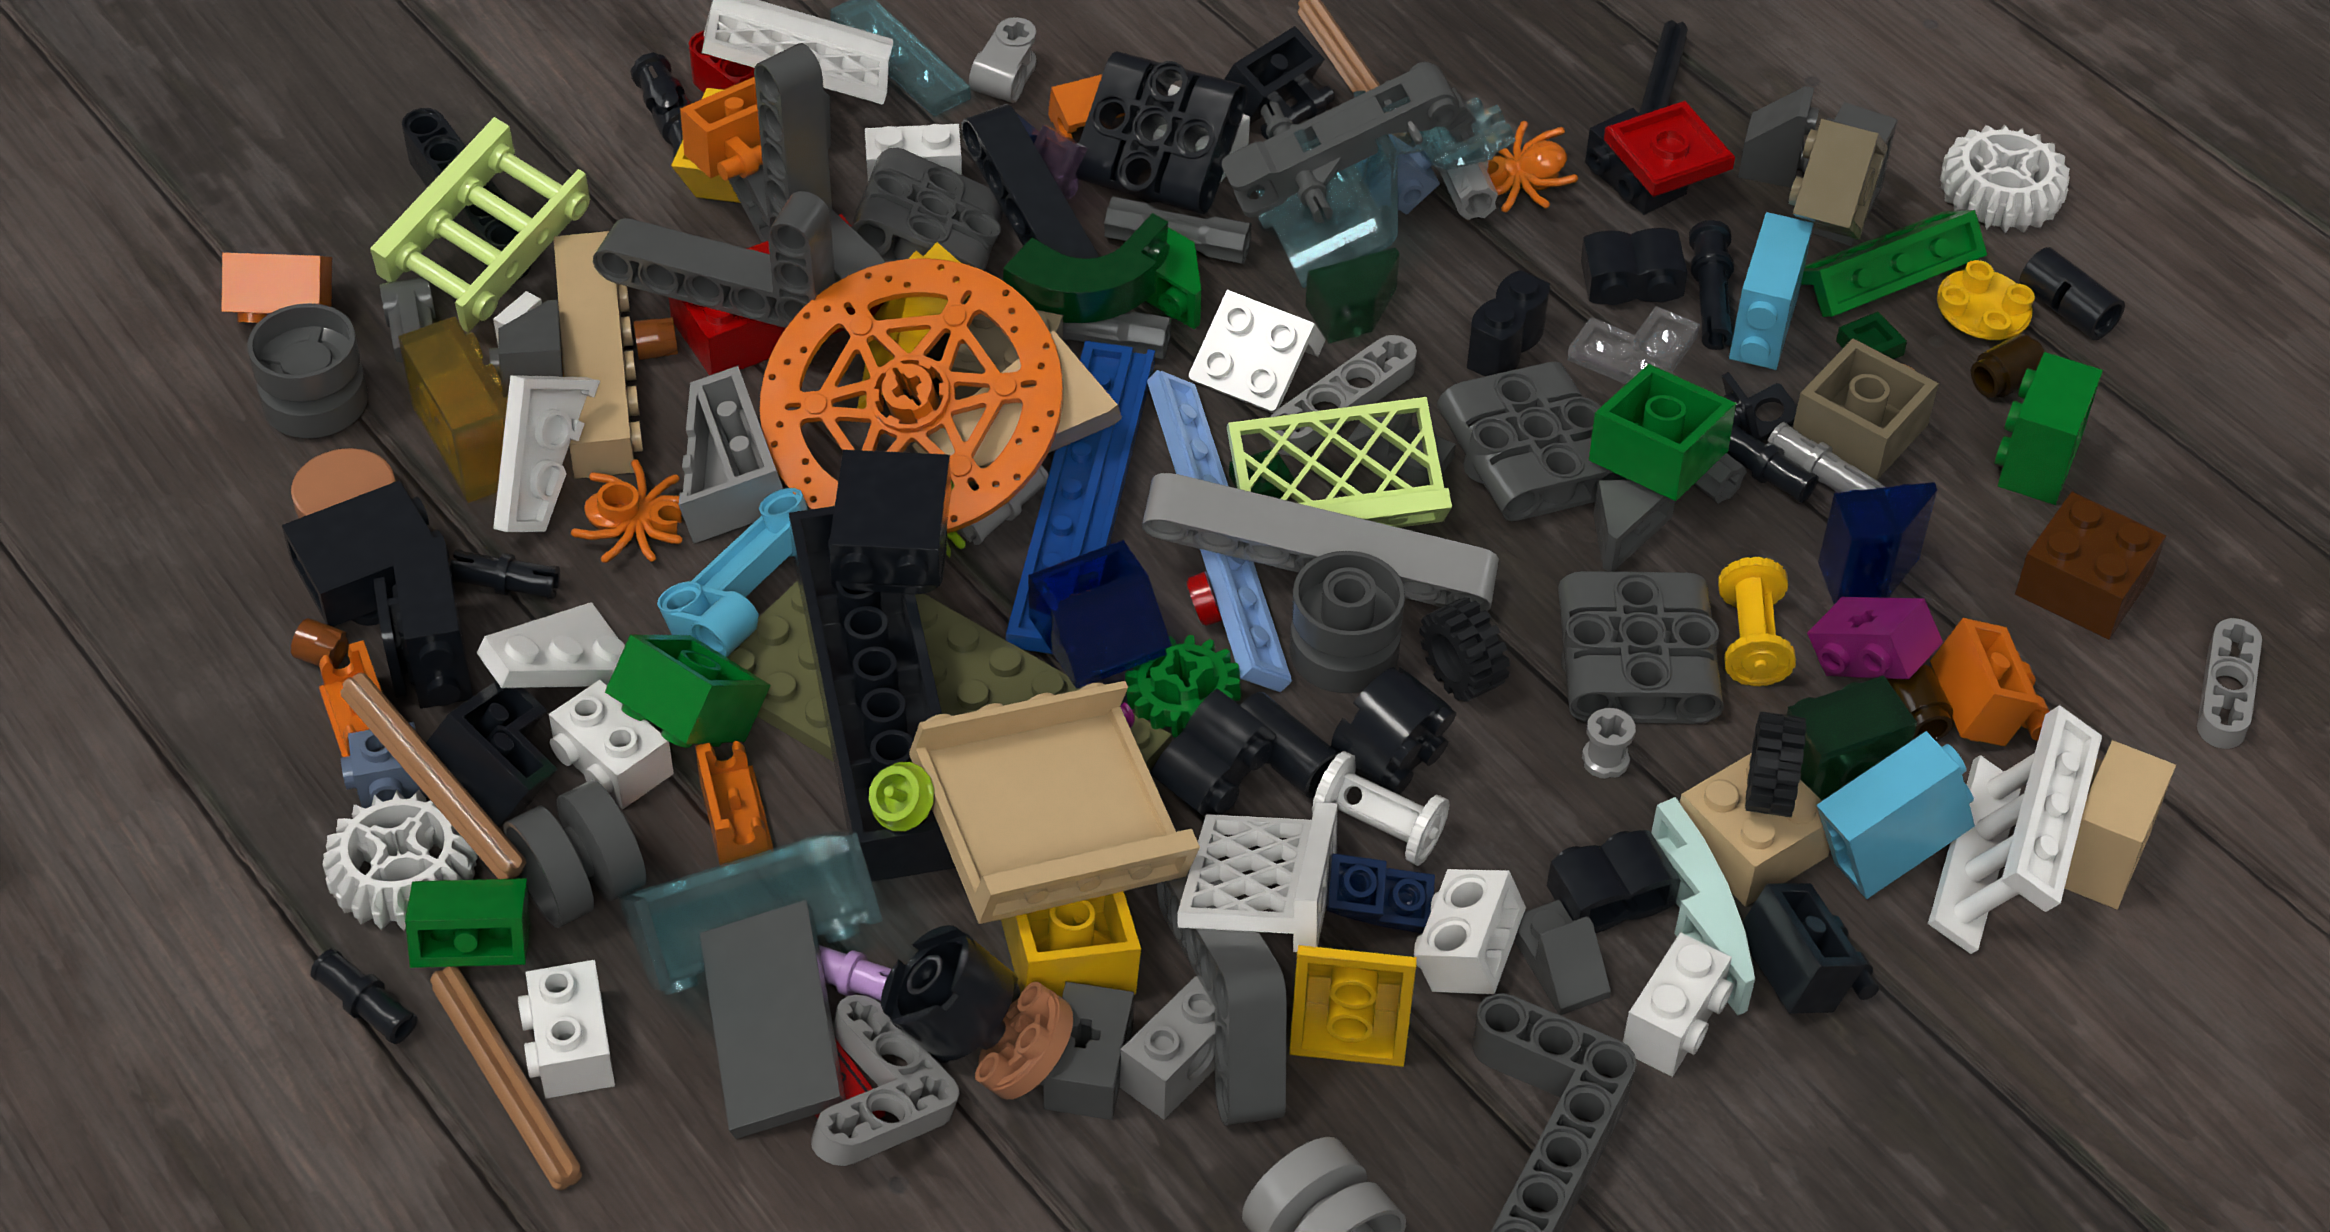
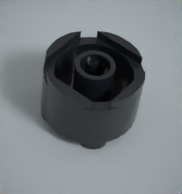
[1331,667,1456,795]
[881,925,1018,1063]

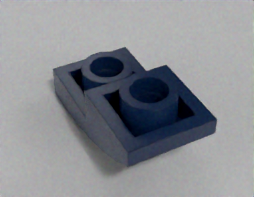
[1326,853,1435,934]

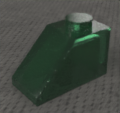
[1305,247,1400,344]

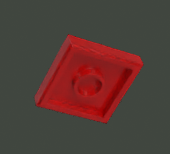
[1604,101,1735,197]

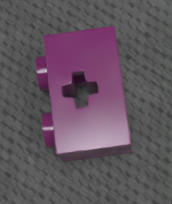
[1807,597,1943,679]

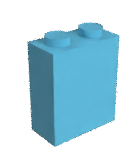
[1729,212,1814,370]
[1816,731,1975,899]

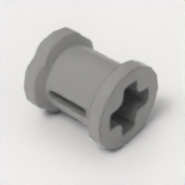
[1582,708,1635,779]

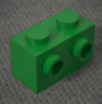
[405,878,531,968]

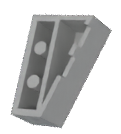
[678,366,783,544]

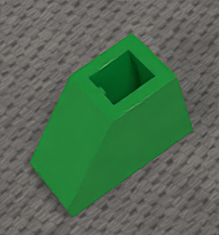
[1146,227,1201,329]

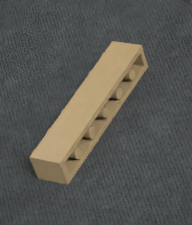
[553,231,643,479]

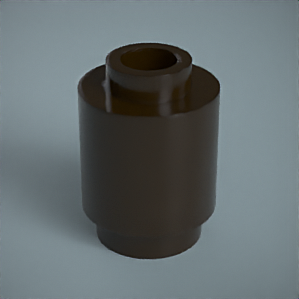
[1971,334,2045,398]
[1883,664,1953,741]

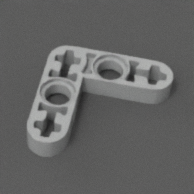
[811,995,960,1166]

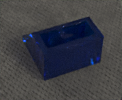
[1818,482,1938,604]
[1028,540,1172,689]

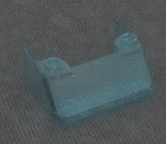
[619,832,883,995]

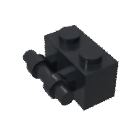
[1225,26,1335,140]
[1742,883,1879,1014]

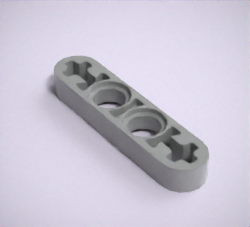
[1268,335,1417,456]

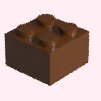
[2015,492,2166,640]

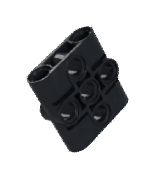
[1073,51,1247,214]

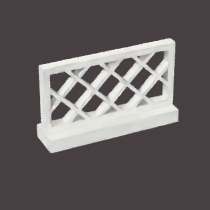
[702,0,893,105]
[1178,802,1338,952]

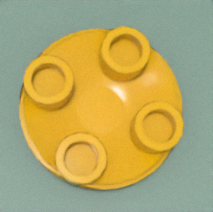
[1937,260,2035,340]

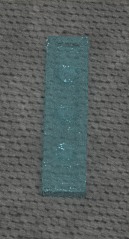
[830,0,971,117]

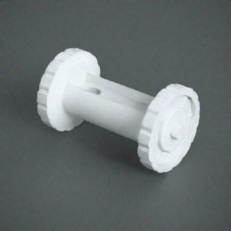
[1312,751,1450,866]

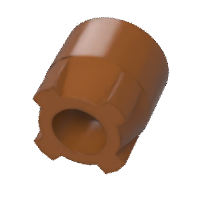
[634,317,678,360]
[291,618,350,669]

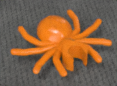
[1484,121,1578,213]
[571,459,682,563]

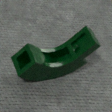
[1003,213,1170,323]

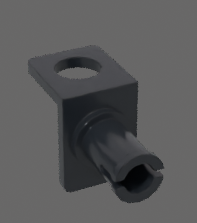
[1722,372,1797,442]

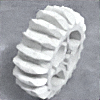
[1940,124,2070,233]
[323,790,478,931]

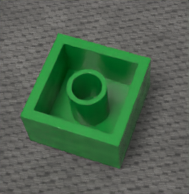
[1994,352,2103,505]
[1589,364,1736,501]
[605,634,771,748]

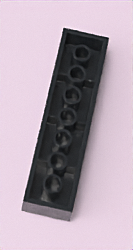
[789,506,956,884]

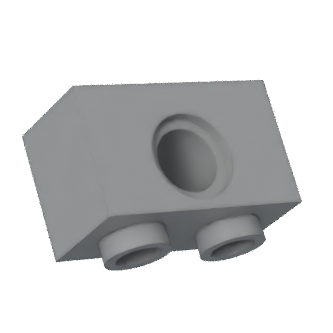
[1120,976,1215,1120]

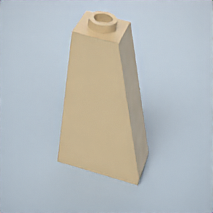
[912,330,1122,486]

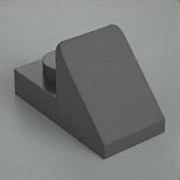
[1347,398,1456,486]
[1514,900,1611,1015]

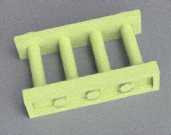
[370,117,590,333]

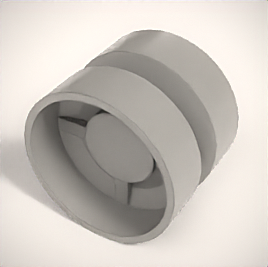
[1242,1137,1406,1232]

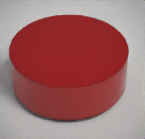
[1186,571,1222,626]

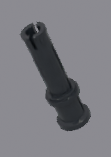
[1689,220,1734,350]

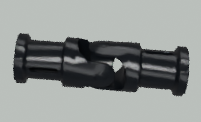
[630,53,691,158]

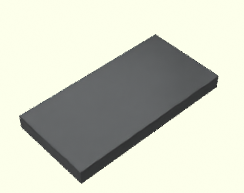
[699,900,846,1139]

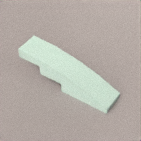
[1651,797,1755,1016]

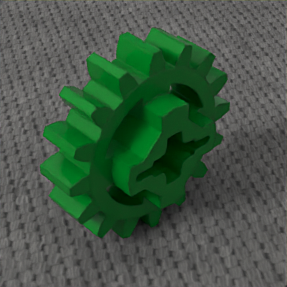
[1125,635,1241,738]

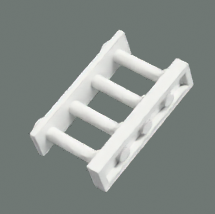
[1928,705,2102,954]

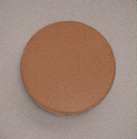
[291,448,395,519]
[975,982,1073,1100]

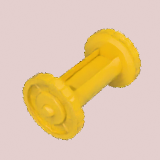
[1718,557,1796,686]

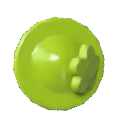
[869,762,934,831]

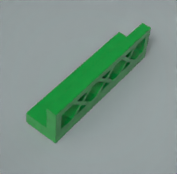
[1801,210,1987,317]

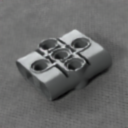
[851,148,1004,296]
[1437,362,1629,521]
[1558,571,1724,724]

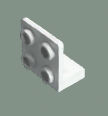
[1189,290,1326,413]

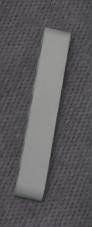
[1142,473,1499,612]

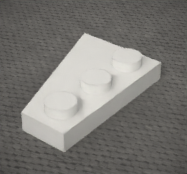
[493,375,600,532]
[477,602,625,688]

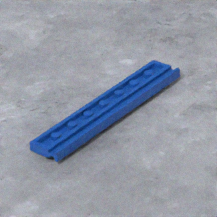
[1006,341,1155,658]

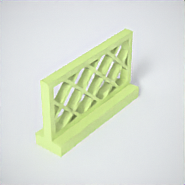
[1227,397,1452,528]

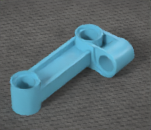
[657,488,809,658]

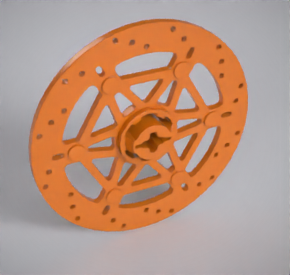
[760,258,1064,534]

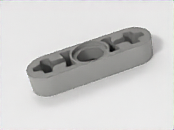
[2197,618,2262,749]

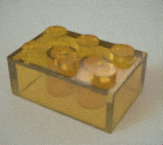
[398,316,508,503]

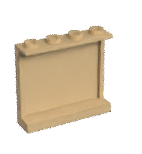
[909,681,1200,924]

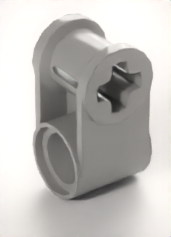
[969,17,1036,103]

